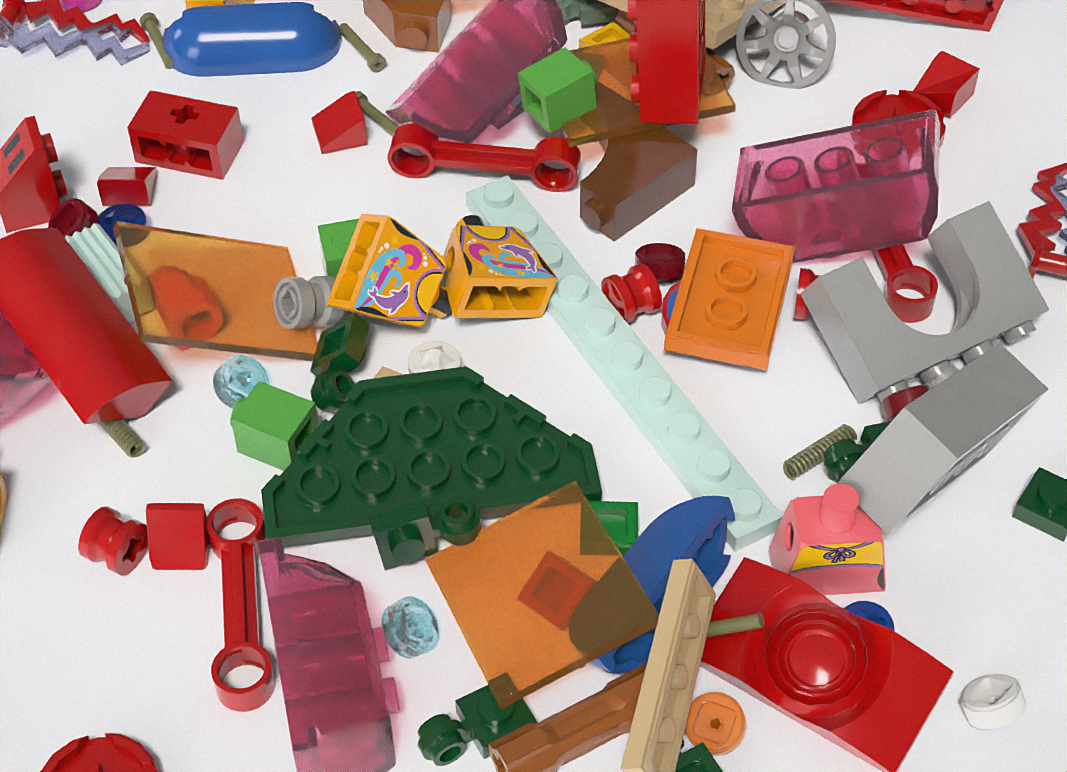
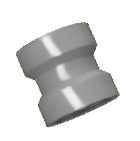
[273,276,344,329]

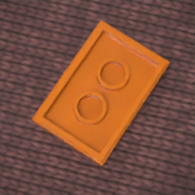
[664,228,796,370]

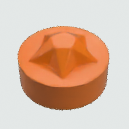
[685,692,747,756]

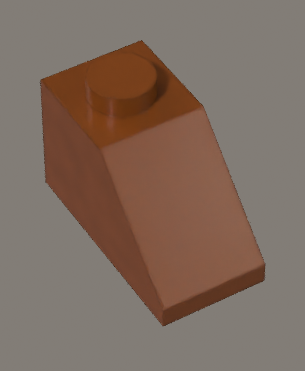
[363,0,451,53]

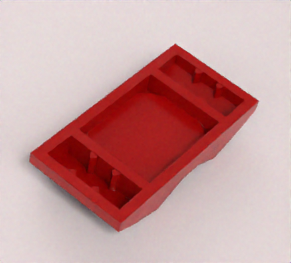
[700,557,954,772]

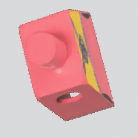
[768,483,886,596]

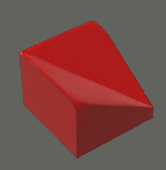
[913,51,980,118]

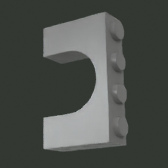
[800,201,1050,404]

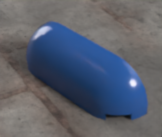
[163,2,342,77]
[570,495,735,674]

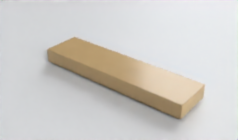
[620,558,716,772]

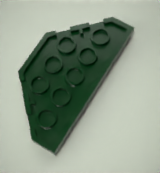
[261,366,602,549]

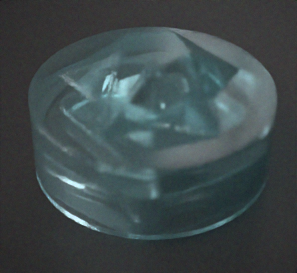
[213,354,269,409]
[381,596,439,659]

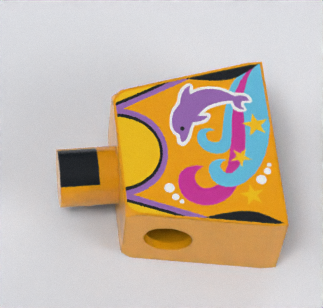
[326,214,451,328]
[443,215,558,318]

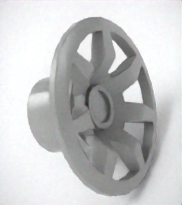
[736,0,836,89]

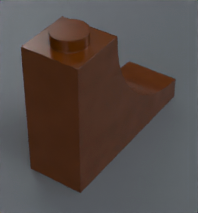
[580,82,698,241]

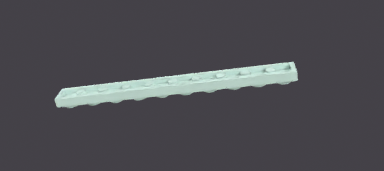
[465,175,783,552]

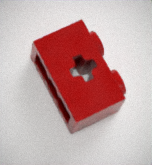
[127,90,244,180]

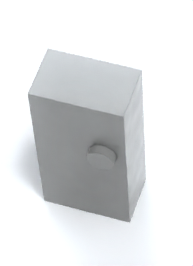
[837,343,1049,534]

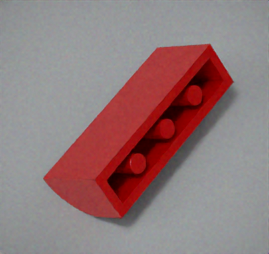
[0,228,172,425]

